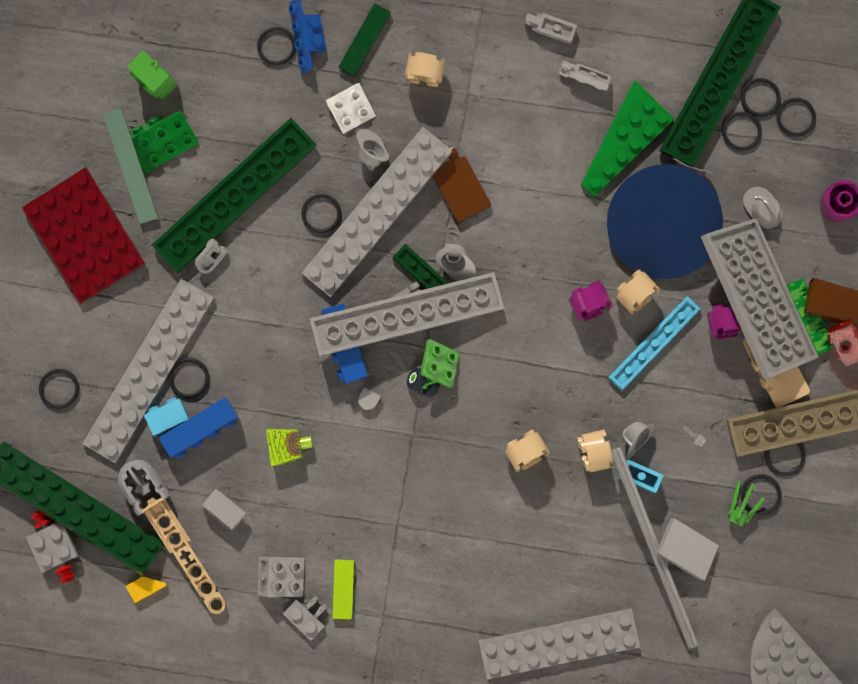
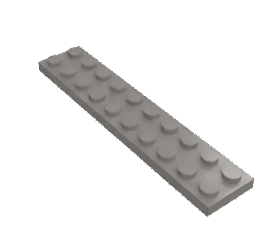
[302,127,452,297]
[309,272,505,357]
[82,279,215,463]

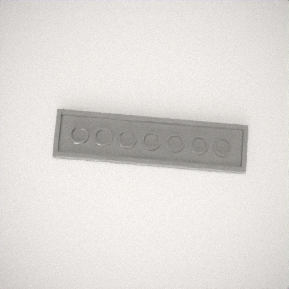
[479,608,640,680]

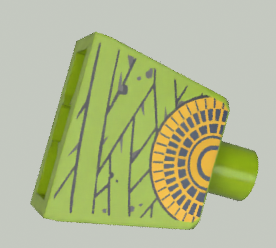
[266,429,313,467]

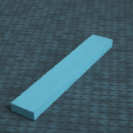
[608,296,701,391]

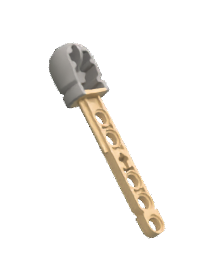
[118,460,226,614]

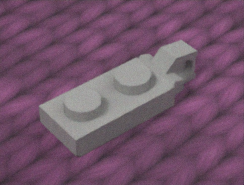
[524,13,577,45]
[559,61,612,91]

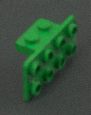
[130,111,198,174]

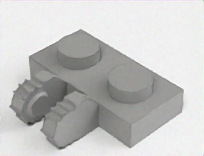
[283,596,327,641]

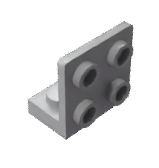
[258,556,304,597]

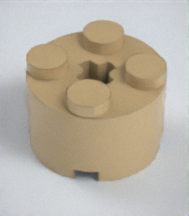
[405,52,446,87]
[616,269,660,315]
[577,429,613,473]
[505,430,550,473]

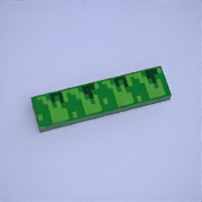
[786,278,835,355]

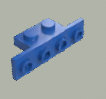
[288,0,326,75]

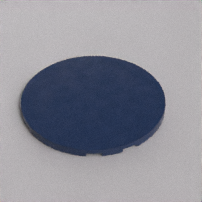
[607,164,723,279]

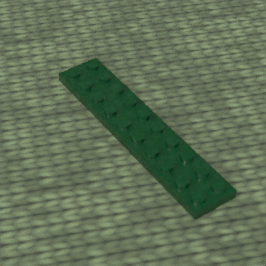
[659,0,781,167]
[152,118,317,273]
[0,441,165,576]

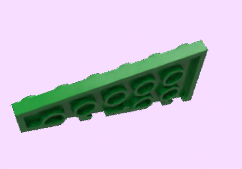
[581,80,675,197]

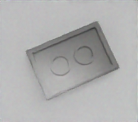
[656,518,719,581]

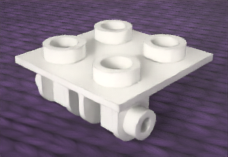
[326,83,376,134]

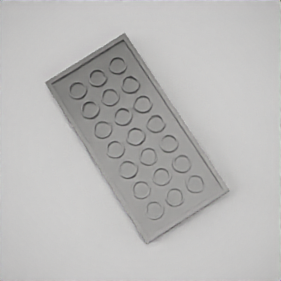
[701,218,819,380]

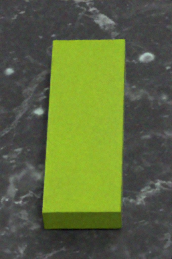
[332,559,354,619]

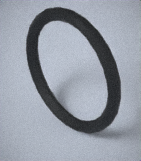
[257,27,296,65]
[741,78,781,117]
[776,98,816,136]
[722,112,762,151]
[301,194,341,233]
[169,358,209,398]
[39,369,79,409]
[765,443,806,476]
[741,474,782,515]

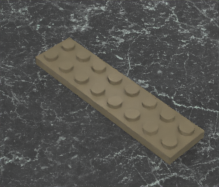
[727,390,858,457]

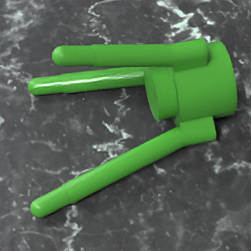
[728,481,765,527]

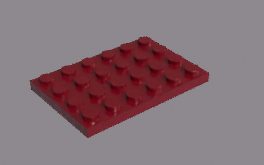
[22,167,146,304]

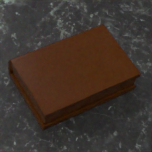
[803,278,858,327]

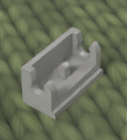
[202,489,246,532]

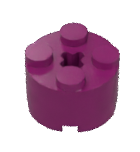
[820,180,858,222]
[568,281,613,322]
[707,305,743,339]

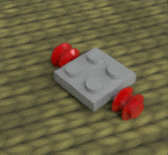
[26,510,79,585]

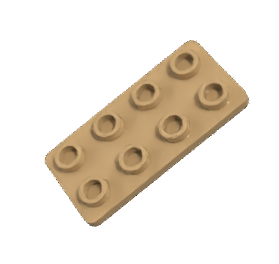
[743,338,810,408]

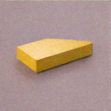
[126,576,167,603]

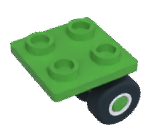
[407,339,459,397]

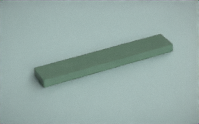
[103,108,158,224]

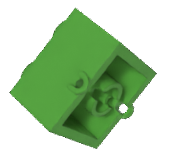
[127,50,178,100]

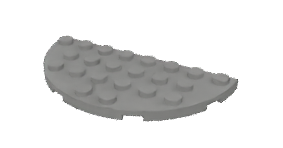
[749,608,842,684]

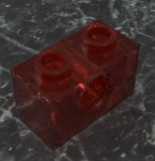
[827,318,858,367]

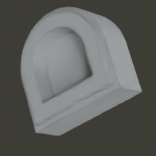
[358,388,381,410]

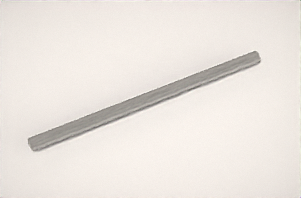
[611,447,698,649]

